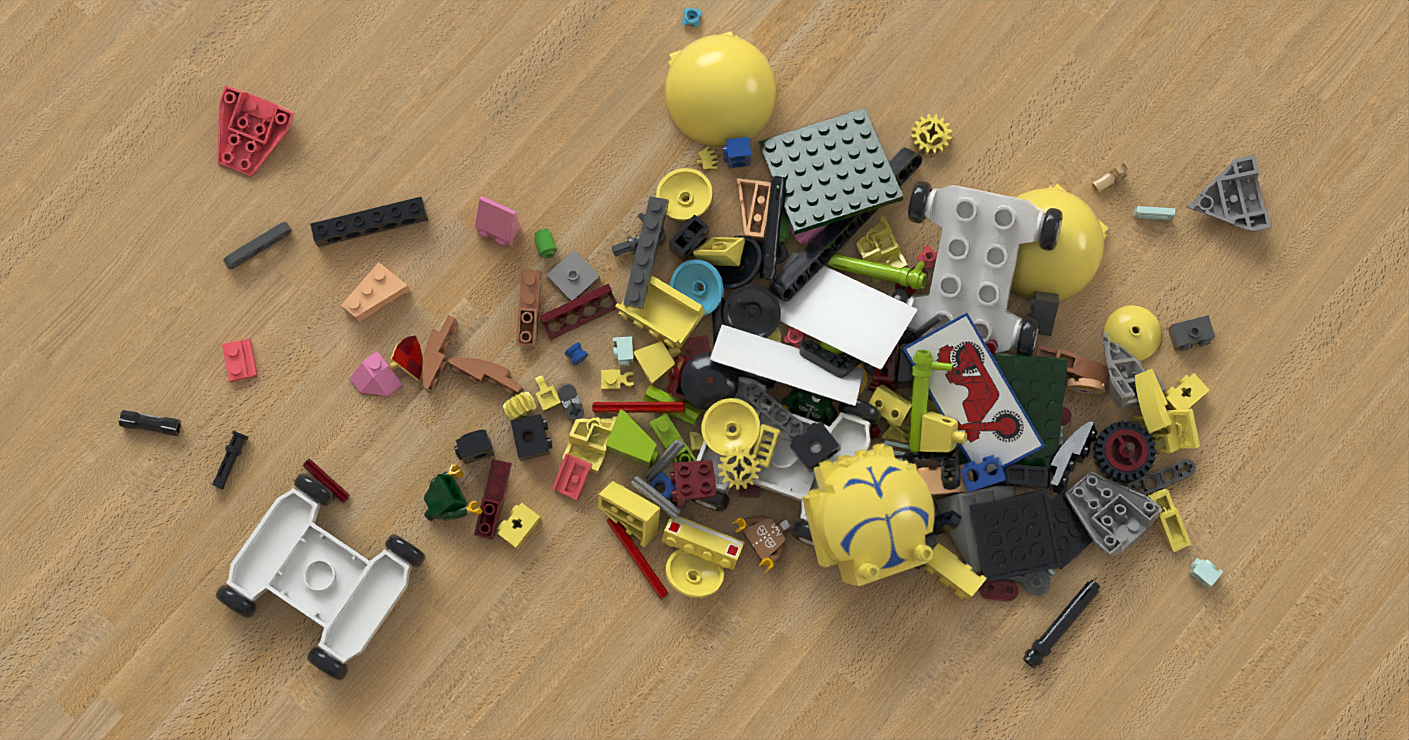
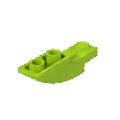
[649,413,696,463]

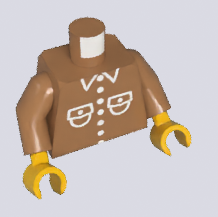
[732,516,791,573]

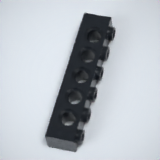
[310,197,428,247]

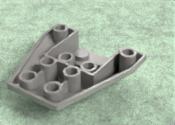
[1064,472,1163,556]
[936,486,1014,573]

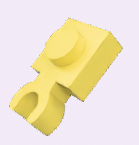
[601,370,634,390]

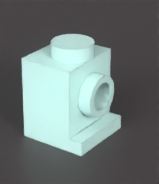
[613,336,634,366]
[1189,558,1224,588]

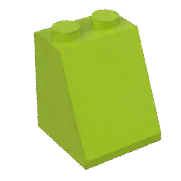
[606,409,659,468]

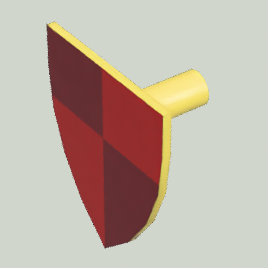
[390,336,423,381]

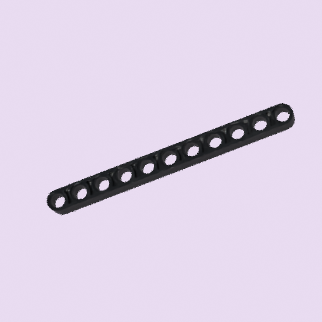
[769,147,922,302]

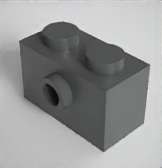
[1026,291,1059,336]
[1168,315,1215,351]

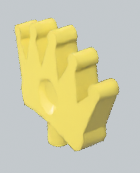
[696,146,718,170]

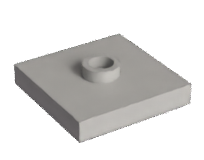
[546,250,600,301]

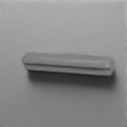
[645,439,685,482]
[631,476,681,519]

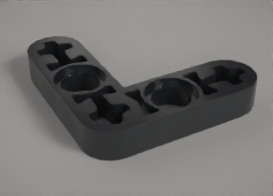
[799,340,863,377]
[902,448,960,490]
[914,510,962,569]

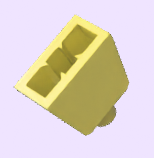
[633,341,682,386]
[920,411,967,452]

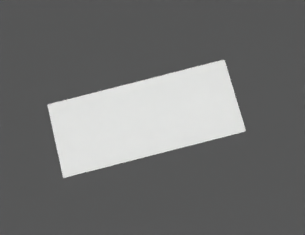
[775,252,918,369]
[710,325,863,406]

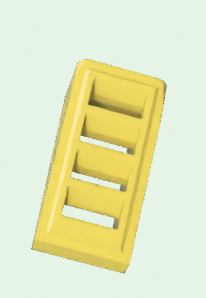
[750,424,782,468]

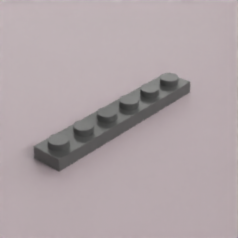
[623,196,669,309]

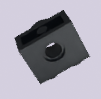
[669,214,709,262]
[511,414,553,461]
[789,421,841,473]
[454,429,495,464]

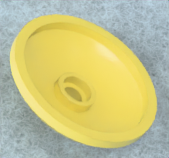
[656,168,713,221]
[1104,305,1162,361]
[702,398,760,457]
[666,549,724,598]

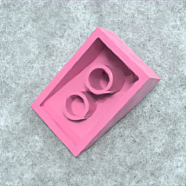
[475,196,521,246]

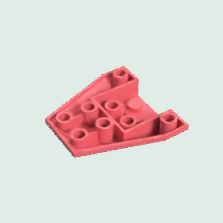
[217,85,295,177]

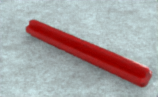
[592,402,686,413]
[607,518,668,599]

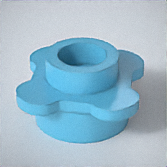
[682,8,702,27]

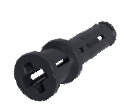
[212,431,249,489]

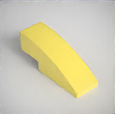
[1135,369,1172,433]
[1146,488,1191,552]

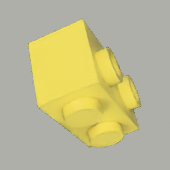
[869,384,912,427]

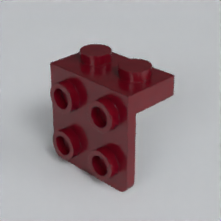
[670,460,716,508]

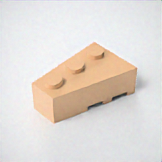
[737,178,771,243]
[341,262,410,322]
[917,465,973,496]

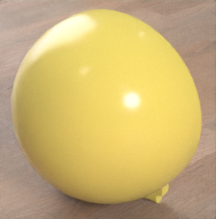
[665,31,777,147]
[1011,184,1109,301]

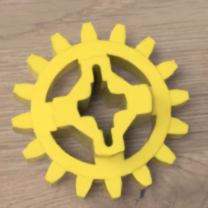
[911,114,952,155]
[718,446,761,490]

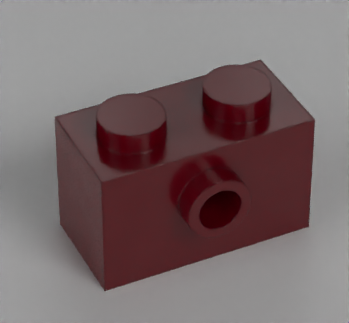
[667,354,692,400]

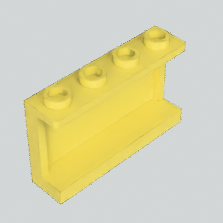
[615,275,706,349]

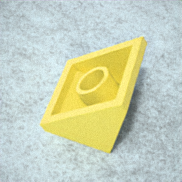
[693,237,745,266]

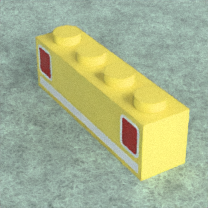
[661,516,745,570]

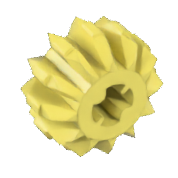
[502,392,537,421]

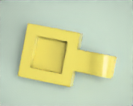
[535,376,561,411]

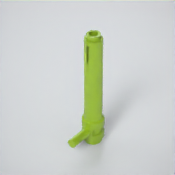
[826,254,927,290]
[909,350,952,453]

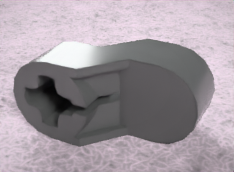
[558,383,584,420]

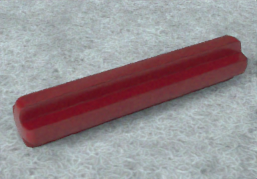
[303,459,350,503]

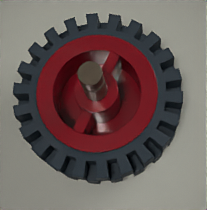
[1093,421,1157,483]

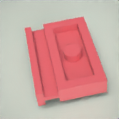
[222,338,258,382]
[552,453,593,500]

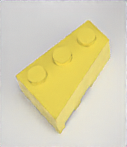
[598,481,660,547]
[923,543,987,600]

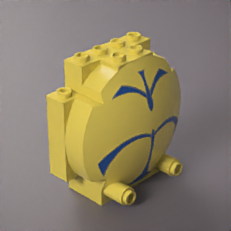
[802,443,934,586]

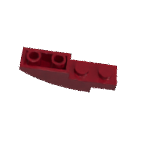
[474,459,512,540]

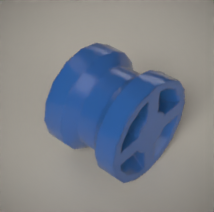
[564,342,589,366]

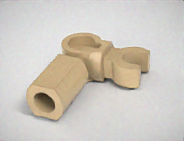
[1091,161,1130,194]

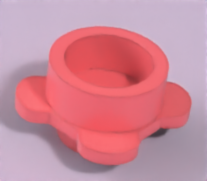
[918,246,938,268]
[784,326,806,348]

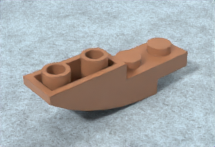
[516,269,541,347]
[422,315,458,393]
[1035,345,1109,385]
[448,357,523,395]

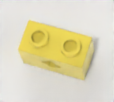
[1164,373,1210,410]
[497,503,541,550]

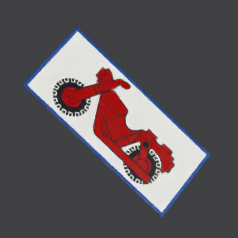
[903,313,1045,478]

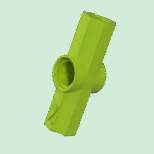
[643,385,701,426]

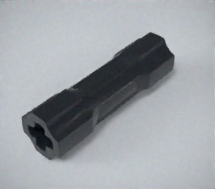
[119,410,181,436]

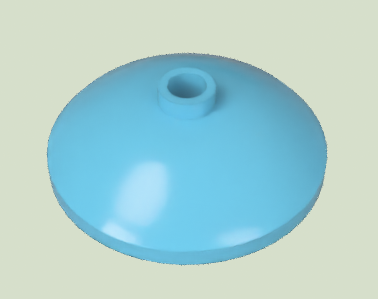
[670,260,723,316]

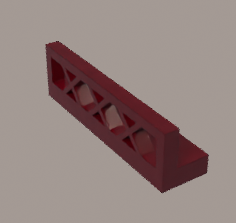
[540,283,617,340]

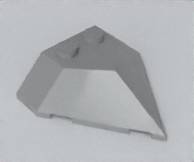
[1187,155,1271,232]
[1101,331,1166,409]

